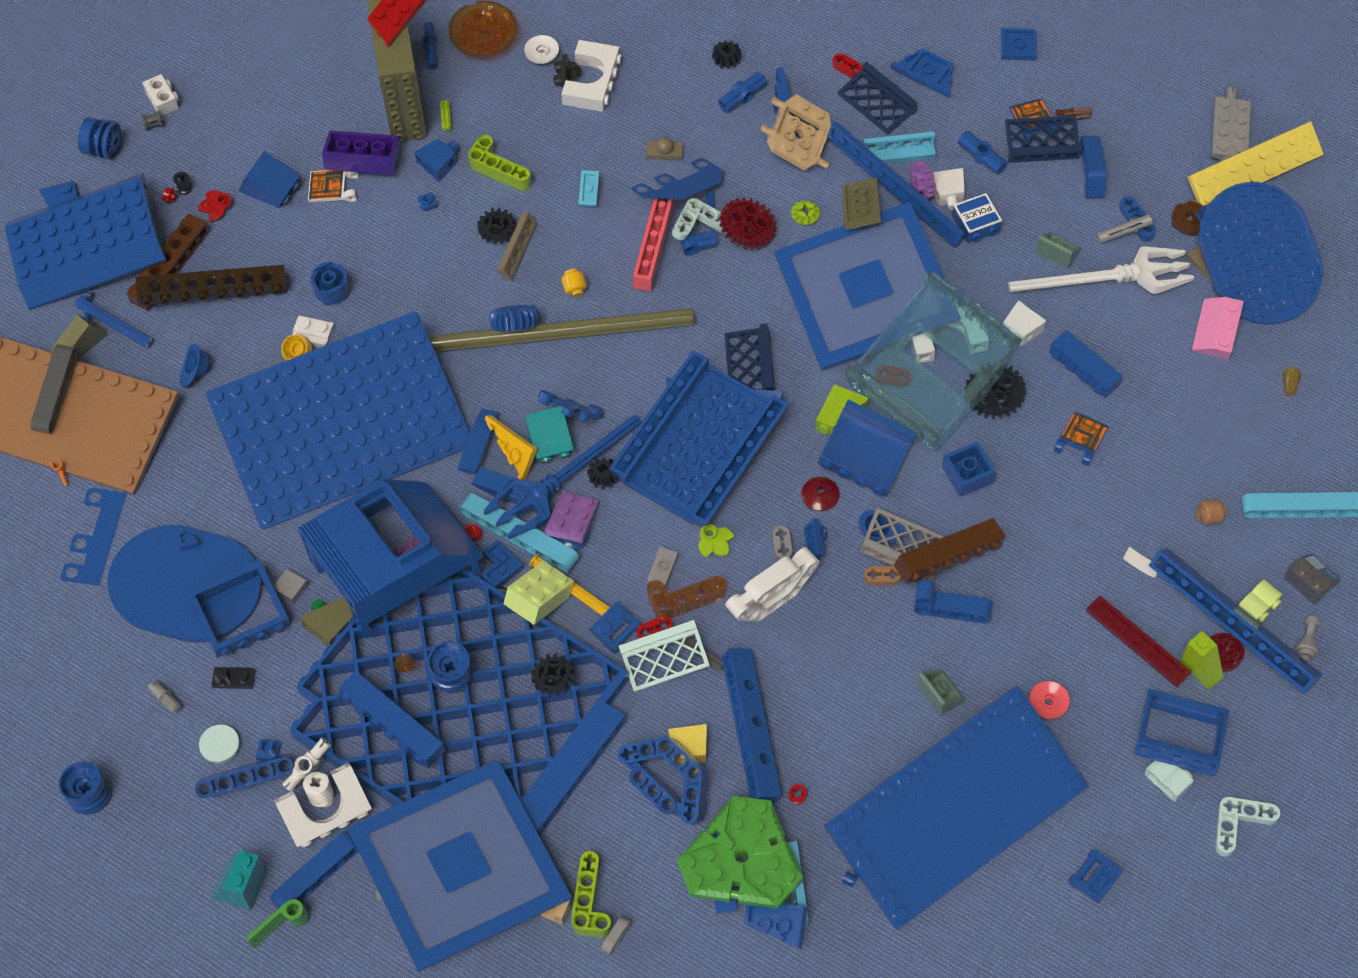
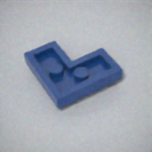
[481,540,523,588]

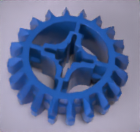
[489,304,539,332]

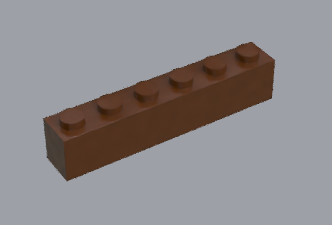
[894,518,1006,584]

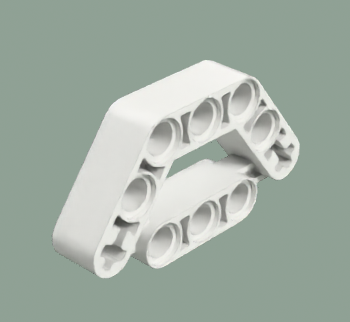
[725,547,820,622]

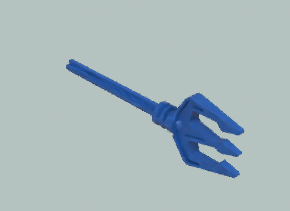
[484,415,641,539]

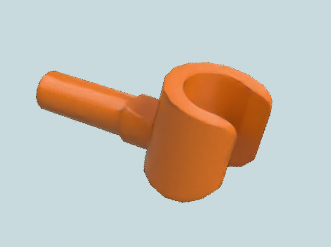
[51,460,68,487]

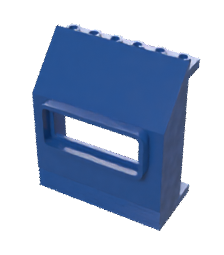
[298,479,484,639]

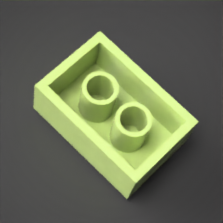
[503,560,574,625]

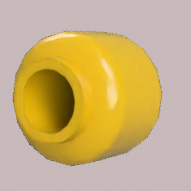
[561,268,587,297]

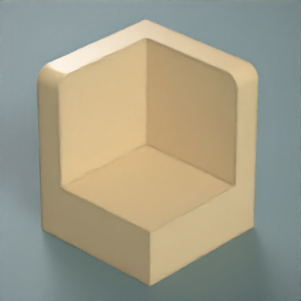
[540,900,571,925]

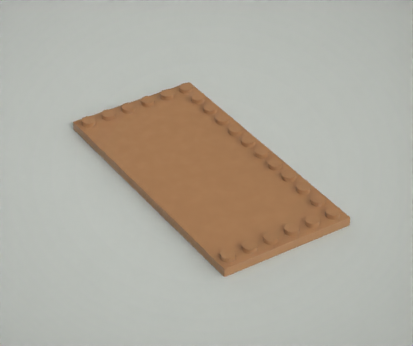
[0,337,180,495]

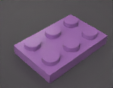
[545,491,599,543]

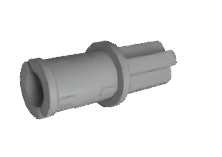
[148,680,181,713]

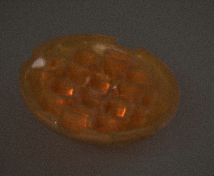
[449,1,518,58]

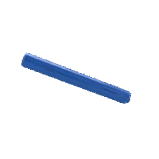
[75,297,153,348]

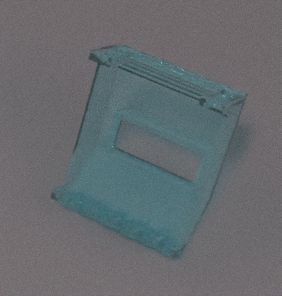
[844,271,1022,453]

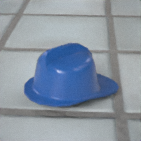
[179,344,210,387]
[859,510,904,543]

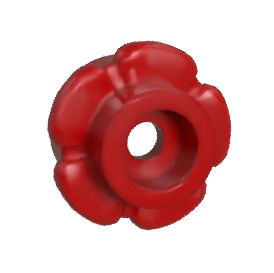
[162,187,177,204]
[464,524,482,542]

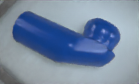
[700,191,715,213]

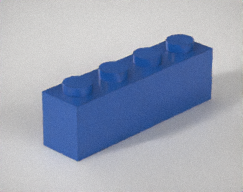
[1049,330,1123,398]

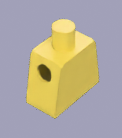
[668,724,707,774]

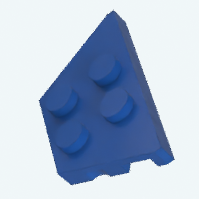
[891,48,953,97]

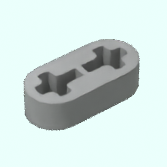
[772,526,792,561]
[601,916,631,955]

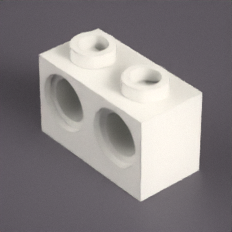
[142,74,179,116]

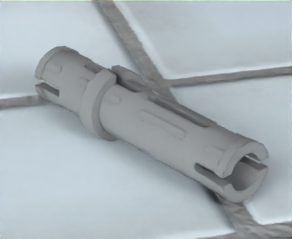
[1097,214,1153,244]

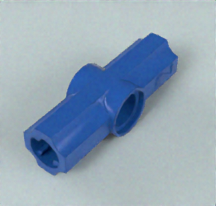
[718,72,767,112]
[958,131,1008,174]

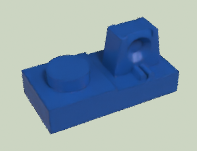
[804,518,828,559]

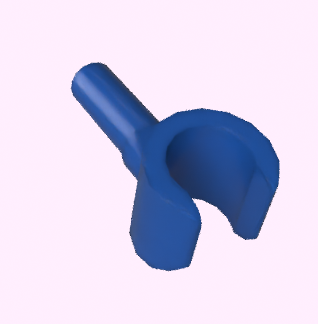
[842,872,858,887]

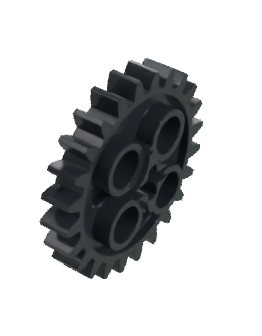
[964,362,1026,420]

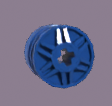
[78,117,122,160]
[427,641,472,693]
[58,761,111,815]

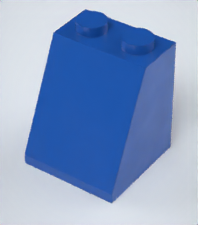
[239,151,300,208]

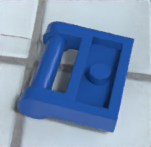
[589,601,641,654]
[1068,849,1123,904]

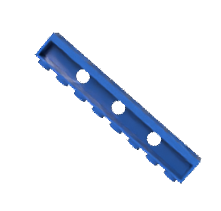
[721,648,782,804]

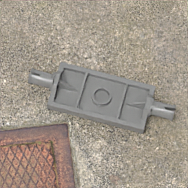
[1211,87,1251,161]

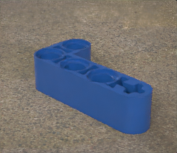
[1080,136,1107,198]
[914,581,993,623]

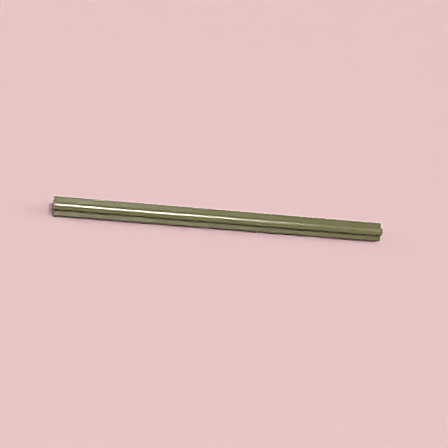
[428,308,694,352]

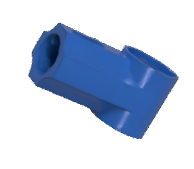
[680,230,717,256]

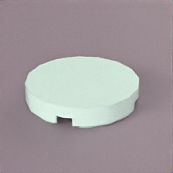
[199,724,240,764]

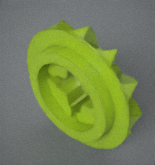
[791,200,820,225]

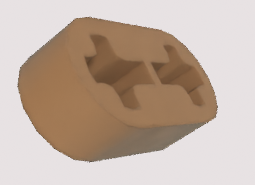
[864,566,901,586]

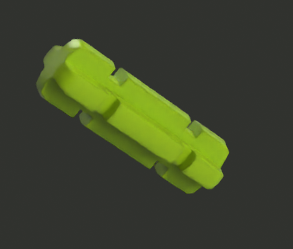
[440,100,452,131]

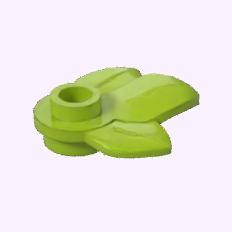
[698,524,734,558]

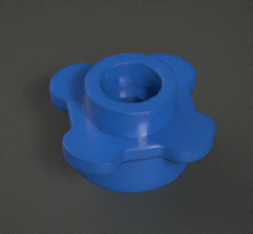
[417,192,437,211]

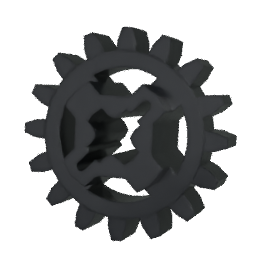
[477,208,516,245]
[531,653,575,697]

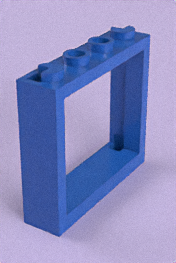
[186,559,290,658]
[1134,689,1229,777]

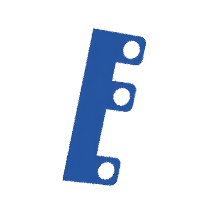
[60,488,127,586]

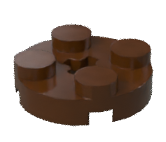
[1171,201,1203,236]

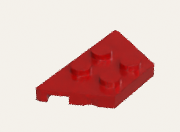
[367,0,427,48]

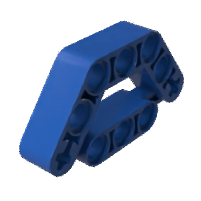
[618,737,708,825]

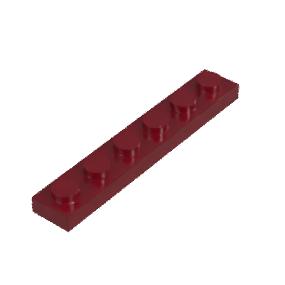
[1086,596,1192,688]

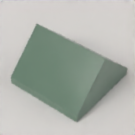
[1036,232,1082,269]
[917,669,966,717]

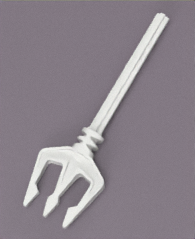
[1008,246,1194,294]

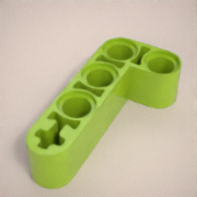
[468,135,531,191]
[571,851,612,938]

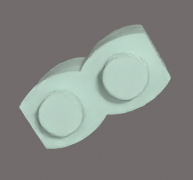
[1145,760,1194,802]

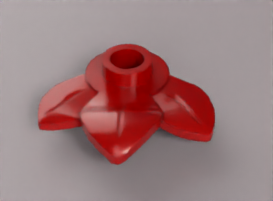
[198,190,232,222]

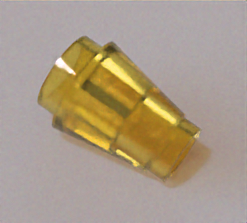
[1282,367,1302,396]

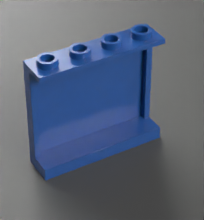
[817,399,917,497]

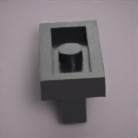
[212,667,255,689]

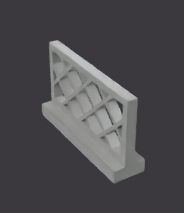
[858,508,944,582]

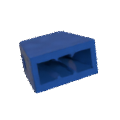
[415,139,459,182]

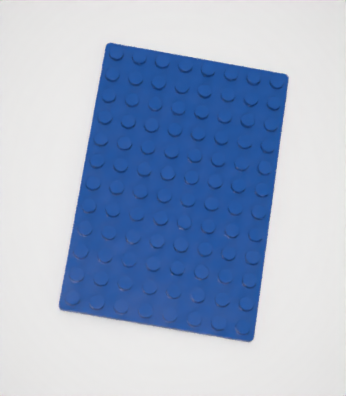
[206,312,470,529]

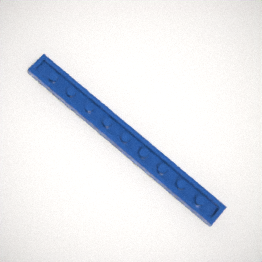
[827,121,965,248]

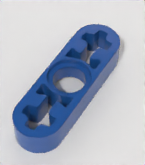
[1119,197,1156,242]

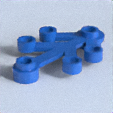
[538,390,603,421]

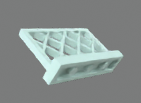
[619,620,710,692]

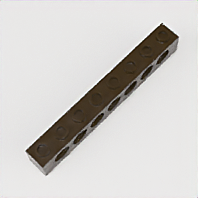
[135,264,287,306]

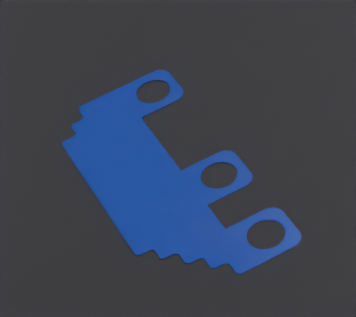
[631,158,725,201]

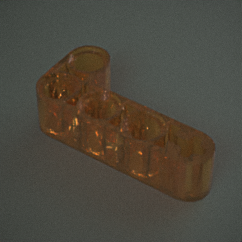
[647,576,726,619]

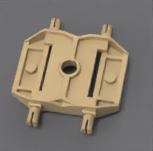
[760,94,831,171]

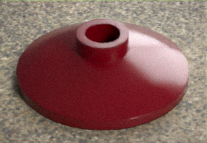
[801,477,840,512]

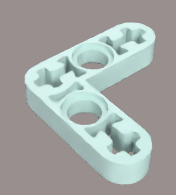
[672,198,727,240]
[1215,797,1280,856]

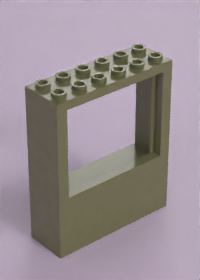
[367,0,427,142]

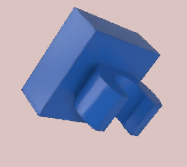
[255,739,281,761]

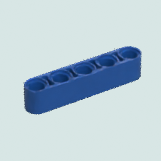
[195,754,294,798]
[270,831,358,909]

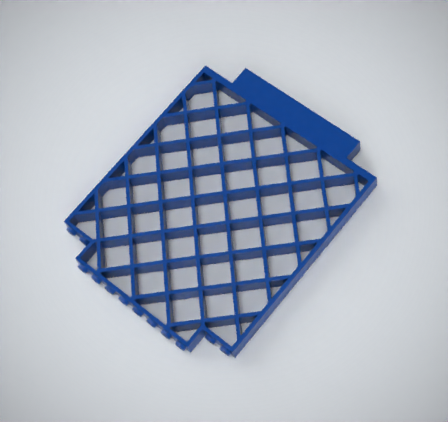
[290,568,629,837]

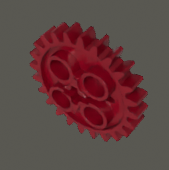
[719,197,777,250]

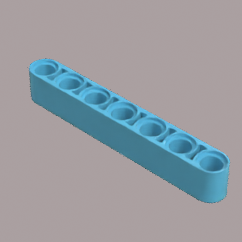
[1241,492,1358,518]
[459,493,579,573]

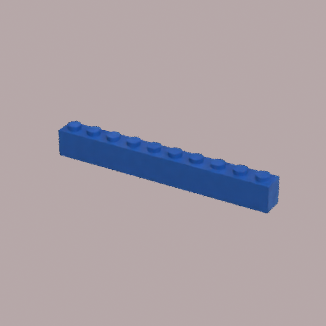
[1148,548,1322,693]

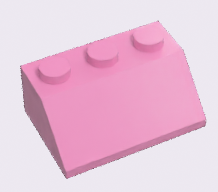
[1192,297,1244,360]

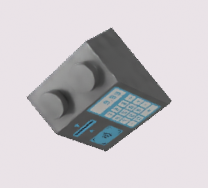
[1285,554,1341,605]

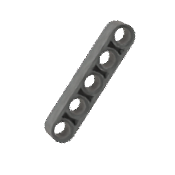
[31,344,78,434]

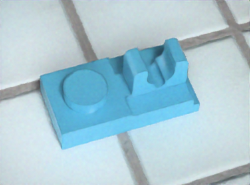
[578,170,599,208]

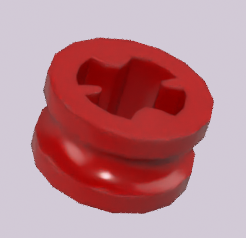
[788,784,807,805]

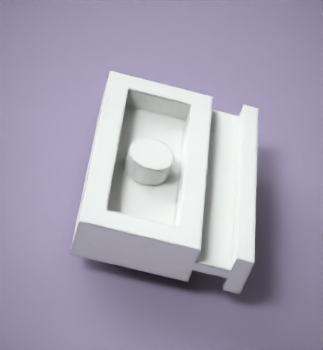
[292,316,335,348]

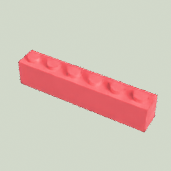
[633,188,675,292]

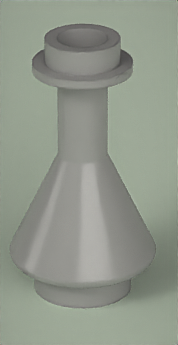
[1295,616,1321,661]

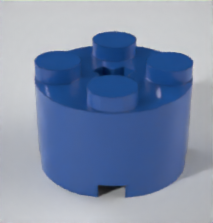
[310,262,350,306]

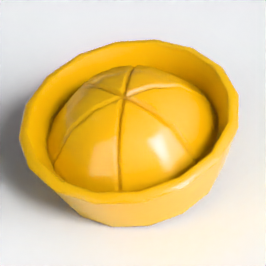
[281,334,313,361]

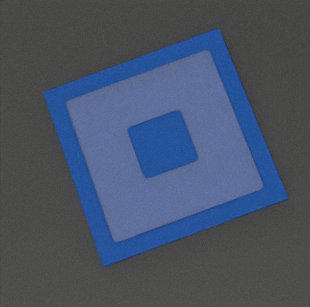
[774,202,962,370]
[347,759,572,972]

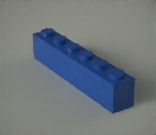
[338,670,445,768]

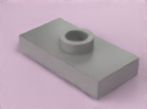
[647,547,678,588]

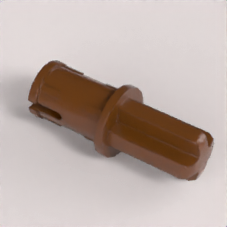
[1056,107,1092,119]

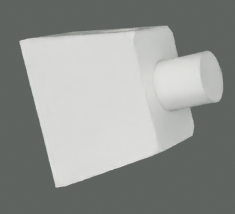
[933,168,964,211]
[1001,301,1046,346]

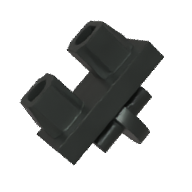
[553,54,582,87]

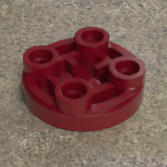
[1209,633,1244,672]

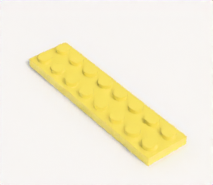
[1187,121,1324,206]

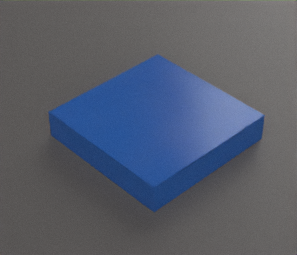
[1001,28,1037,61]

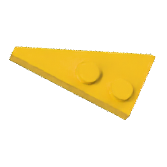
[485,415,538,480]

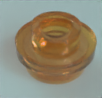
[394,654,415,672]

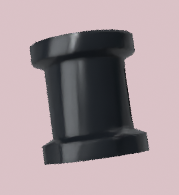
[173,172,192,195]

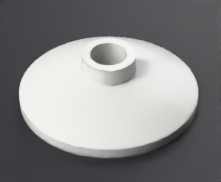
[524,35,559,64]

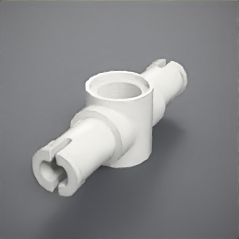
[282,737,331,792]

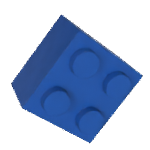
[942,441,996,497]

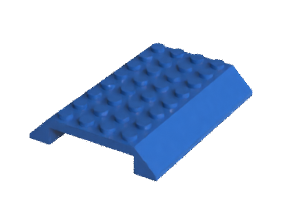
[5,173,167,310]
[609,350,789,526]

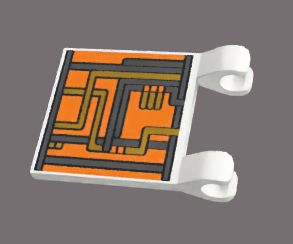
[308,170,359,202]

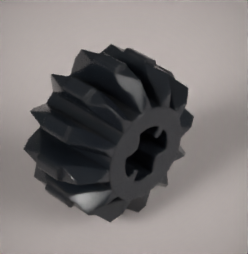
[712,39,741,69]
[587,456,618,490]

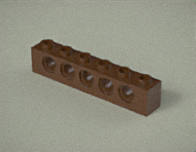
[127,213,210,312]

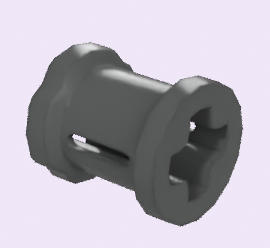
[141,111,163,130]

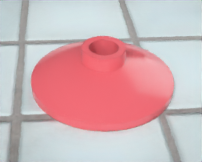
[1029,681,1070,719]

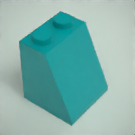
[524,406,574,463]
[212,850,267,910]

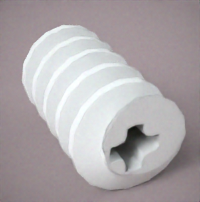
[303,772,335,808]

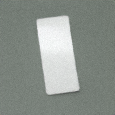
[1123,547,1157,577]

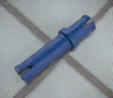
[423,22,438,70]

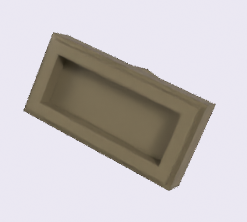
[647,137,683,160]

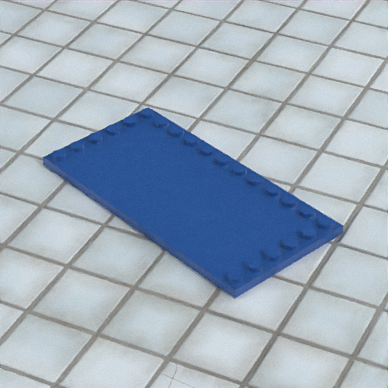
[823,685,1089,930]

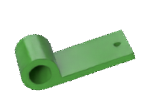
[246,899,309,948]

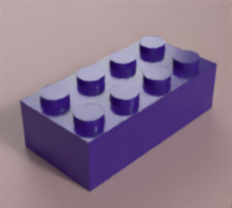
[322,130,401,175]

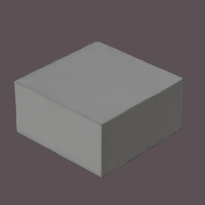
[273,569,308,604]

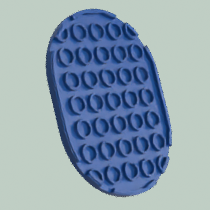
[1199,182,1323,325]
[107,525,262,643]

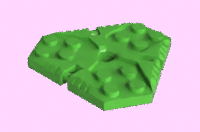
[677,796,803,909]

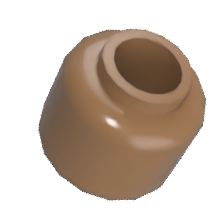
[1196,499,1227,525]

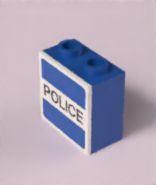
[952,193,1002,244]

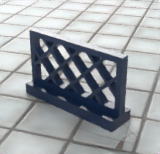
[838,61,918,135]
[1005,115,1082,163]
[724,323,775,391]

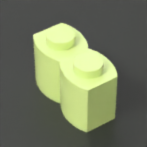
[1238,579,1283,623]

